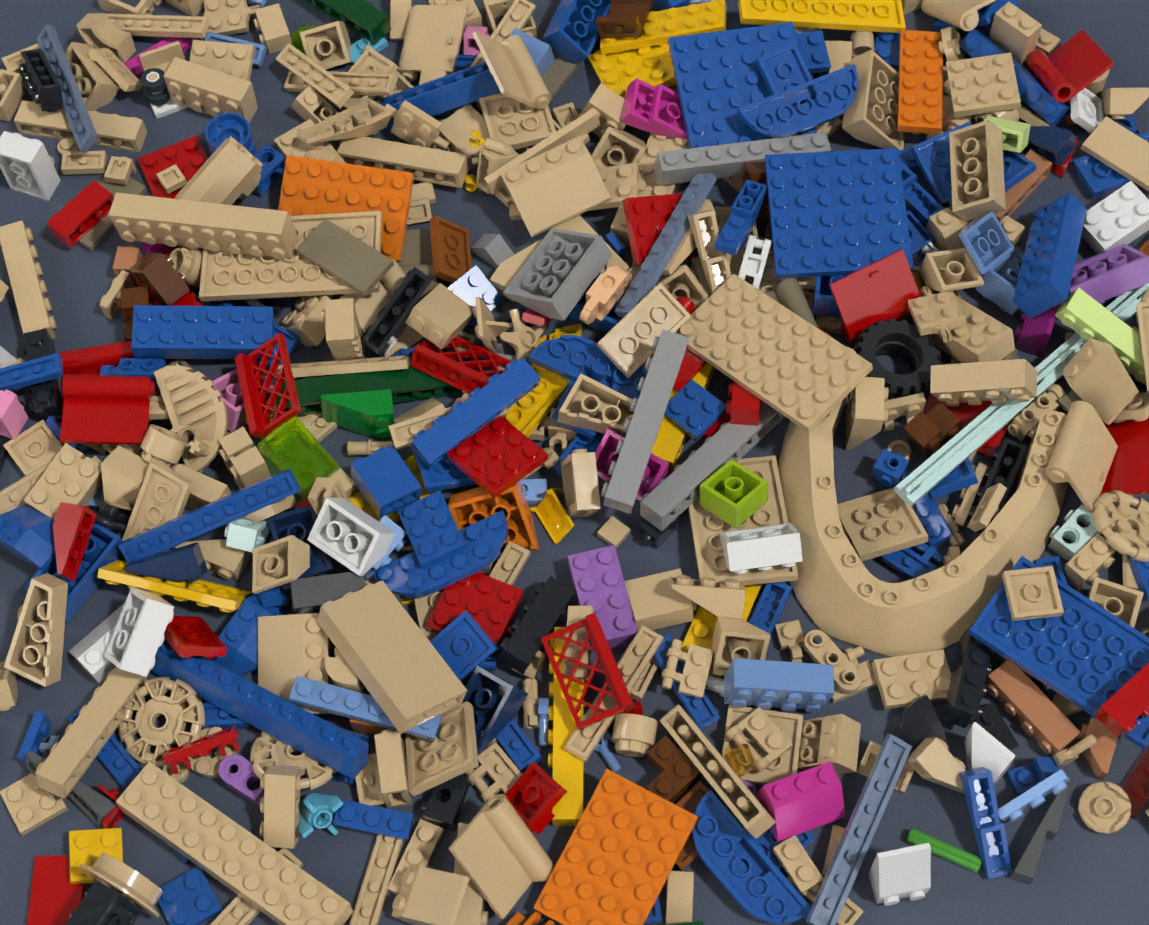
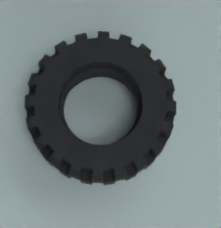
[853,319,942,400]

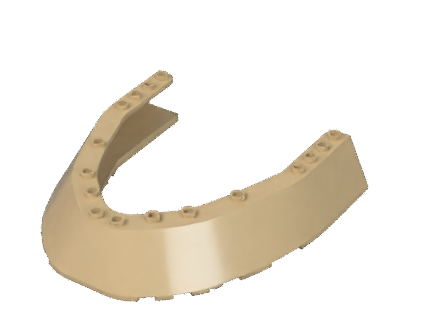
[778,347,1069,658]

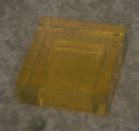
[724,744,758,778]

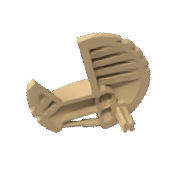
[121,365,228,473]

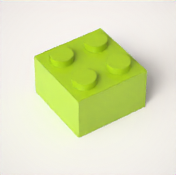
[700,459,768,528]

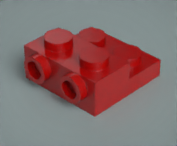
[505,762,567,835]

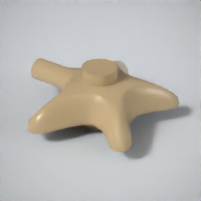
[500,308,546,361]

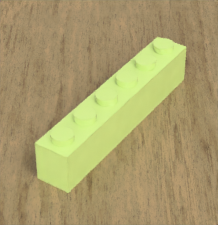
[1055,288,1146,385]

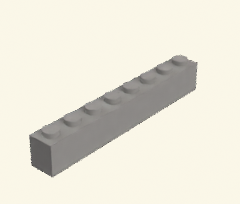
[654,132,831,186]
[601,329,689,514]
[640,401,784,531]

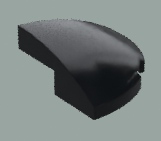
[894,694,948,756]

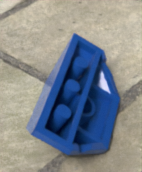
[0,504,56,571]
[210,594,286,676]

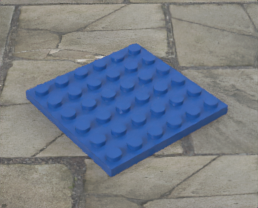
[667,22,817,148]
[764,148,913,278]

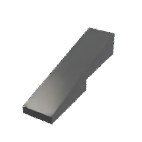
[25,751,117,829]
[1010,785,1069,885]

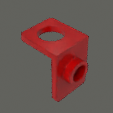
[97,784,126,829]

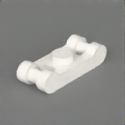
[739,235,772,290]

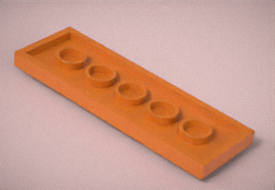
[897,30,943,134]

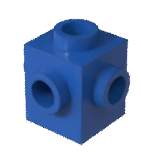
[871,448,910,488]

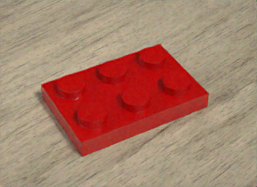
[164,616,227,659]

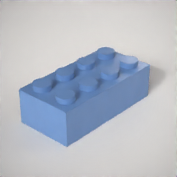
[724,658,834,713]

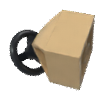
[86,446,150,530]

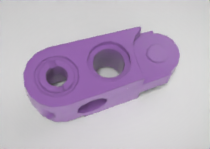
[219,754,264,807]

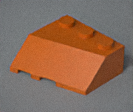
[448,481,539,550]

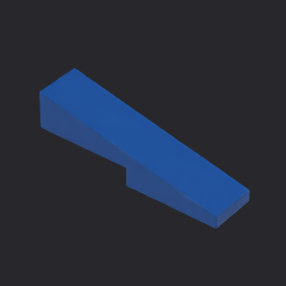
[900,161,945,228]
[748,582,792,637]
[959,767,1012,879]

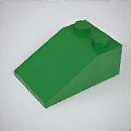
[321,389,394,439]

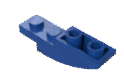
[714,180,768,256]

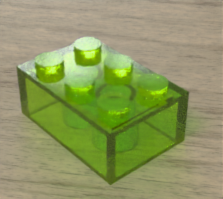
[258,416,340,500]

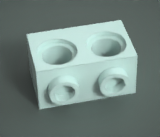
[1048,505,1099,562]
[224,517,270,553]

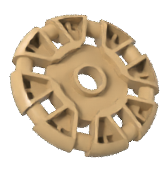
[1093,490,1149,562]
[118,677,205,767]
[250,731,337,792]

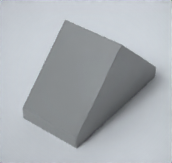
[470,234,515,269]

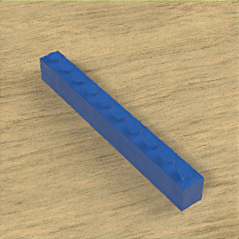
[152,639,369,779]

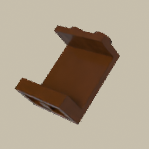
[596,0,652,39]

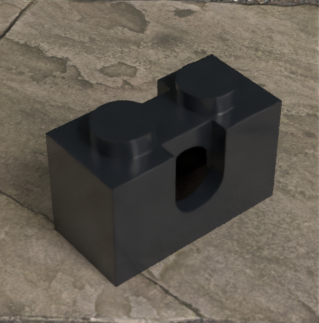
[421,774,470,831]

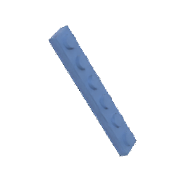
[289,676,442,741]

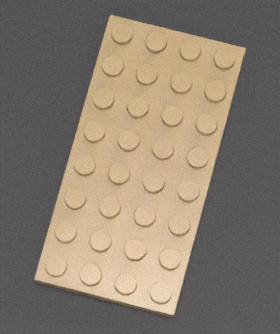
[199,211,383,302]
[675,274,873,433]

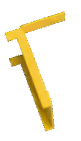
[530,488,575,544]

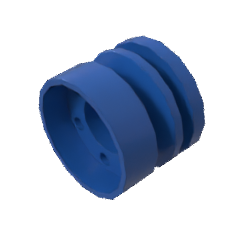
[205,112,256,156]

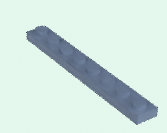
[37,24,98,152]
[615,173,717,317]
[805,734,912,925]

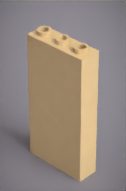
[317,580,467,734]

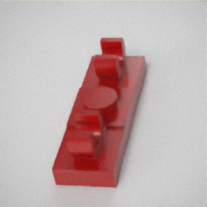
[163,725,239,774]

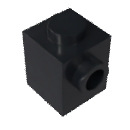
[639,518,677,549]

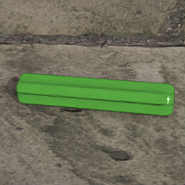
[907,829,982,872]

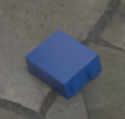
[350,445,422,519]

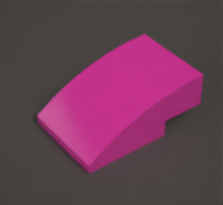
[621,78,687,139]

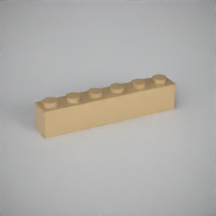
[14,100,147,153]
[337,136,470,188]
[0,220,57,339]
[36,666,147,799]
[660,704,776,839]

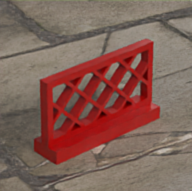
[234,333,301,441]
[410,336,511,394]
[541,612,636,730]

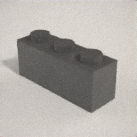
[290,572,366,614]

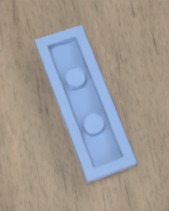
[998,769,1070,822]

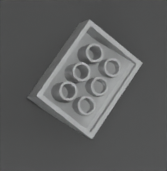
[503,228,612,321]

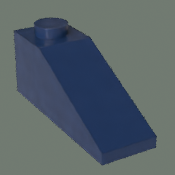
[1023,126,1076,166]
[125,542,207,582]

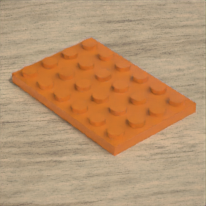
[278,155,415,261]
[533,769,698,925]

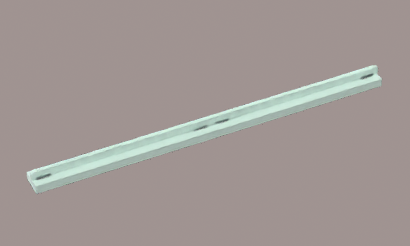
[894,283,1149,507]

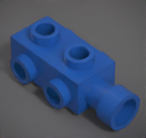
[100,358,167,388]

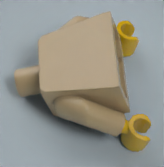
[465,130,521,194]

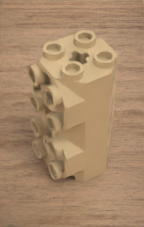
[174,136,264,205]

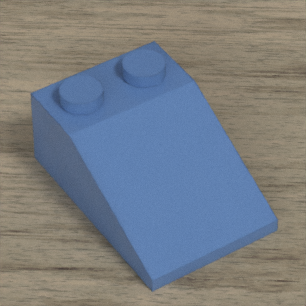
[959,210,1015,275]
[975,246,1025,315]

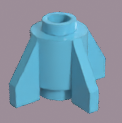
[298,793,344,838]

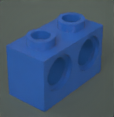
[252,144,286,197]

